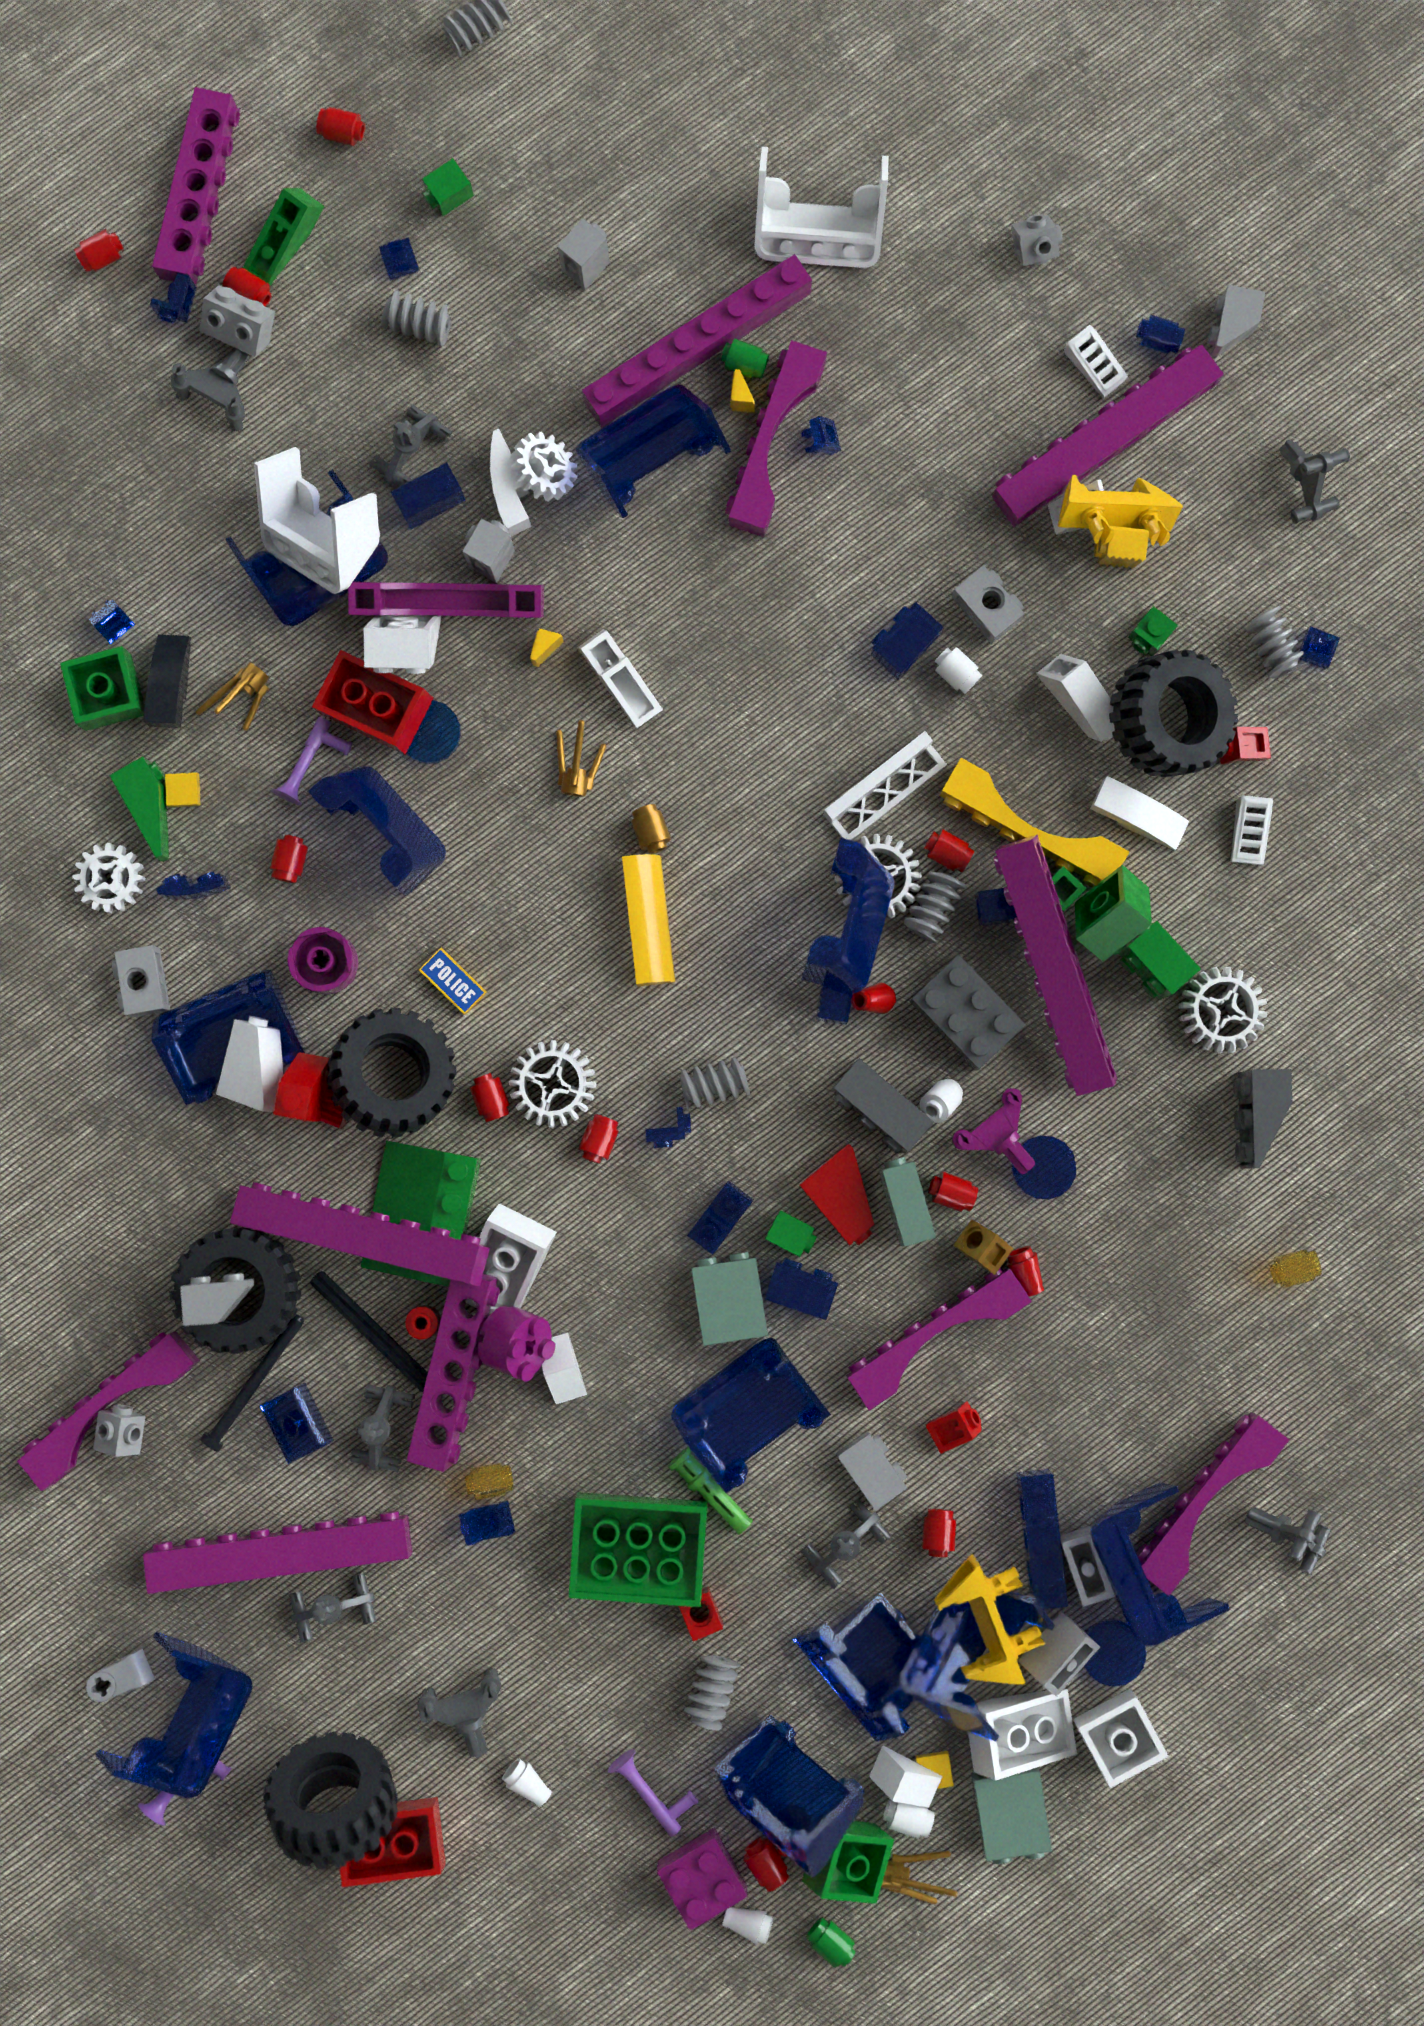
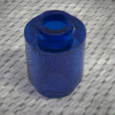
[1136,314,1185,354]

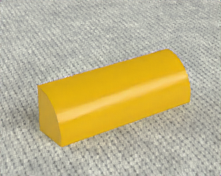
[622,854,675,987]

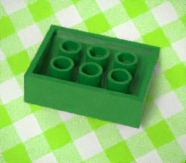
[361,1140,481,1287]
[569,1492,707,1607]

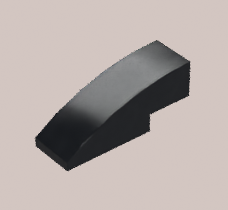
[143,634,191,728]

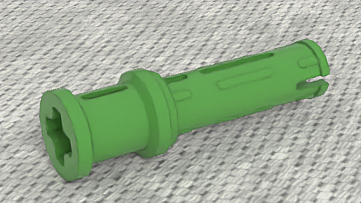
[668,1447,753,1535]

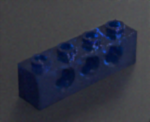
[1016,1469,1068,1610]

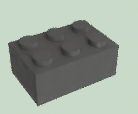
[909,954,1026,1071]
[831,1058,934,1153]

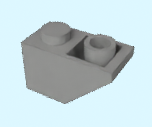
[1207,285,1265,357]
[180,1273,254,1326]

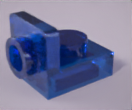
[150,272,197,323]

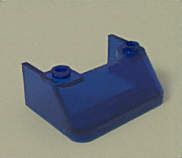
[576,385,731,518]
[225,469,388,626]
[1091,1482,1230,1646]
[900,1591,1055,1742]
[95,1632,253,1798]

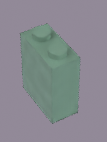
[878,1157,936,1247]
[691,1252,768,1346]
[971,1767,1052,1864]

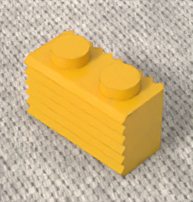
[1094,526,1149,569]

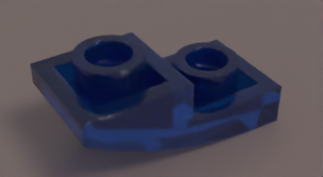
[155,872,231,899]
[687,1181,754,1255]

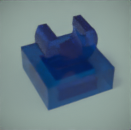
[379,237,420,280]
[801,416,842,455]
[88,599,135,644]
[1299,626,1340,670]

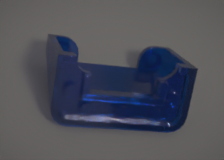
[308,766,446,897]
[801,838,894,993]
[151,969,305,1105]
[671,1338,831,1493]
[714,1714,865,1878]

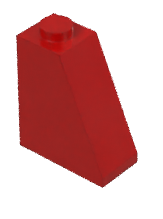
[273,1052,330,1122]
[799,1144,875,1246]

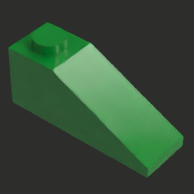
[242,188,325,286]
[109,756,169,862]

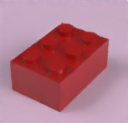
[312,650,433,755]
[340,1797,446,1888]

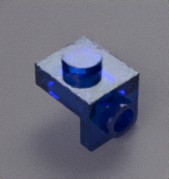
[645,1107,692,1148]
[459,1500,516,1546]

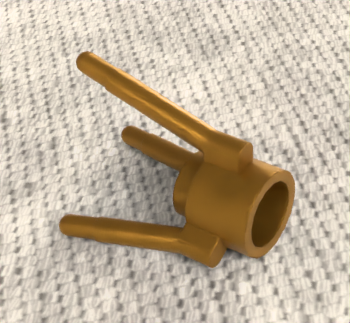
[196,662,269,731]
[556,720,607,797]
[881,1851,958,1905]

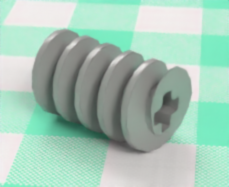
[443,0,513,57]
[381,290,451,346]
[1246,606,1308,679]
[903,872,967,944]
[680,1057,750,1110]
[684,1655,741,1731]

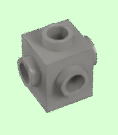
[1011,214,1063,266]
[93,1405,145,1457]

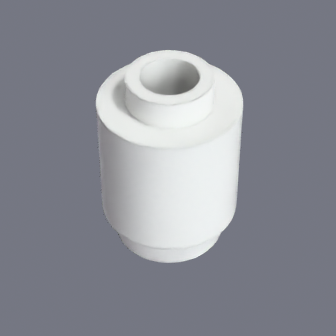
[935,647,982,694]
[920,1079,963,1123]
[883,1800,935,1839]

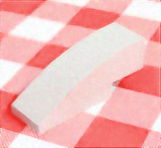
[490,429,531,537]
[578,629,663,728]
[1090,776,1189,851]

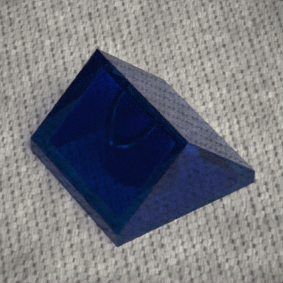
[260,1383,334,1464]

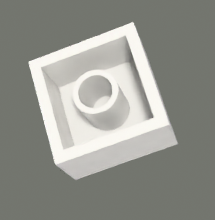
[1073,1688,1169,1788]

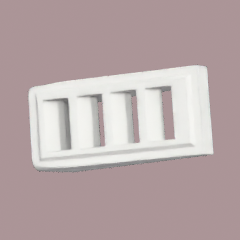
[1063,325,1129,399]
[1231,796,1273,865]

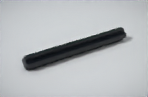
[310,1271,428,1392]

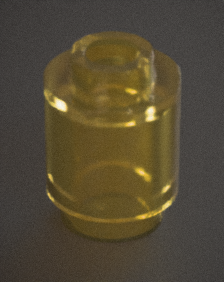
[1270,1249,1322,1289]
[465,1463,514,1501]

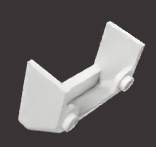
[754,147,889,268]
[254,447,380,594]

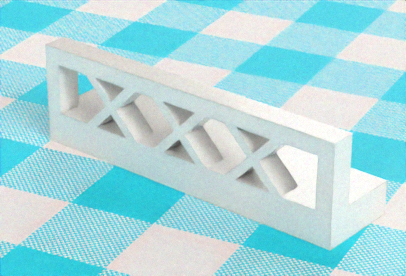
[823,731,947,844]

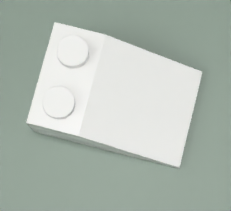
[363,615,441,674]
[465,1203,557,1315]
[964,1688,1077,1780]

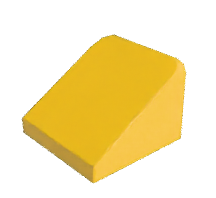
[730,369,755,413]
[530,628,564,667]

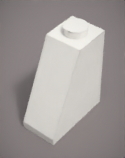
[1036,654,1115,742]
[216,1016,283,1112]

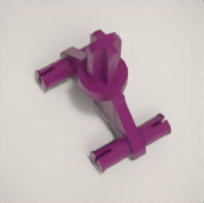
[952,1088,1035,1174]

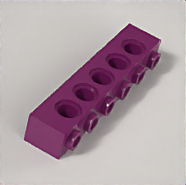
[152,87,240,286]
[407,1274,500,1472]

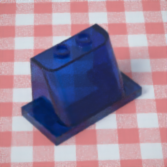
[793,1592,944,1742]

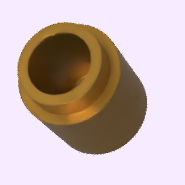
[631,804,671,854]

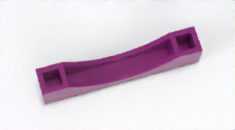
[725,340,827,537]
[348,582,544,618]
[846,1268,1032,1411]
[17,1332,200,1492]
[1132,1412,1289,1596]

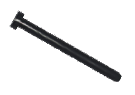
[200,1314,304,1452]

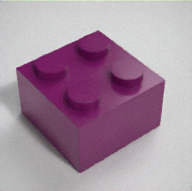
[657,1827,748,1931]

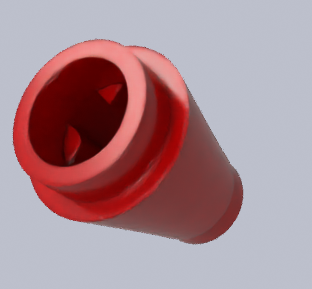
[851,982,896,1014]
[1006,1246,1044,1297]

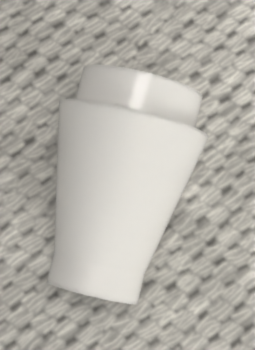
[502,1758,552,1807]
[722,1907,773,1945]

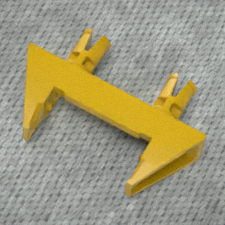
[1057,475,1183,547]
[934,1554,1045,1685]

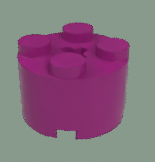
[287,927,358,995]
[478,1306,556,1382]

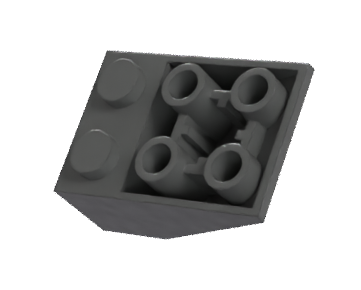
[1233,1069,1293,1169]

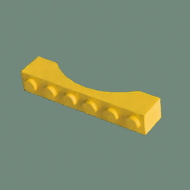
[939,758,1129,887]

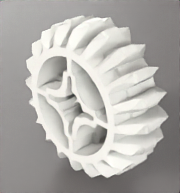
[834,834,922,921]
[1179,967,1267,1054]
[509,1040,597,1128]

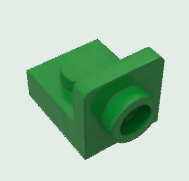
[1128,606,1178,656]

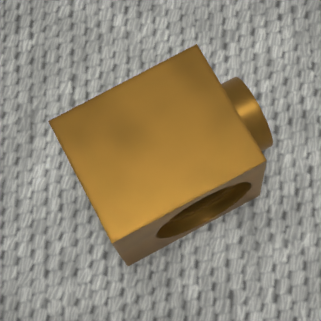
[953,1219,1014,1275]

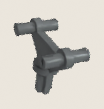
[171,347,250,431]
[370,404,453,493]
[1280,439,1350,524]
[350,1384,415,1472]
[801,1499,892,1590]
[1245,1507,1331,1575]
[289,1573,377,1643]
[417,1668,501,1758]

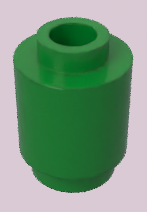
[721,338,770,379]
[806,1917,856,1968]

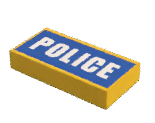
[419,948,488,1015]

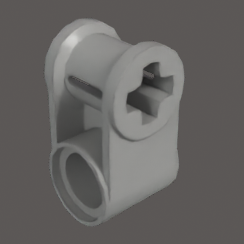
[86,1648,155,1702]

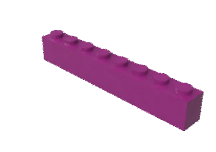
[582,254,812,428]
[992,344,1224,527]
[994,835,1118,1096]
[230,1182,490,1287]
[143,1511,413,1594]

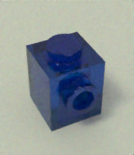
[975,888,1017,926]

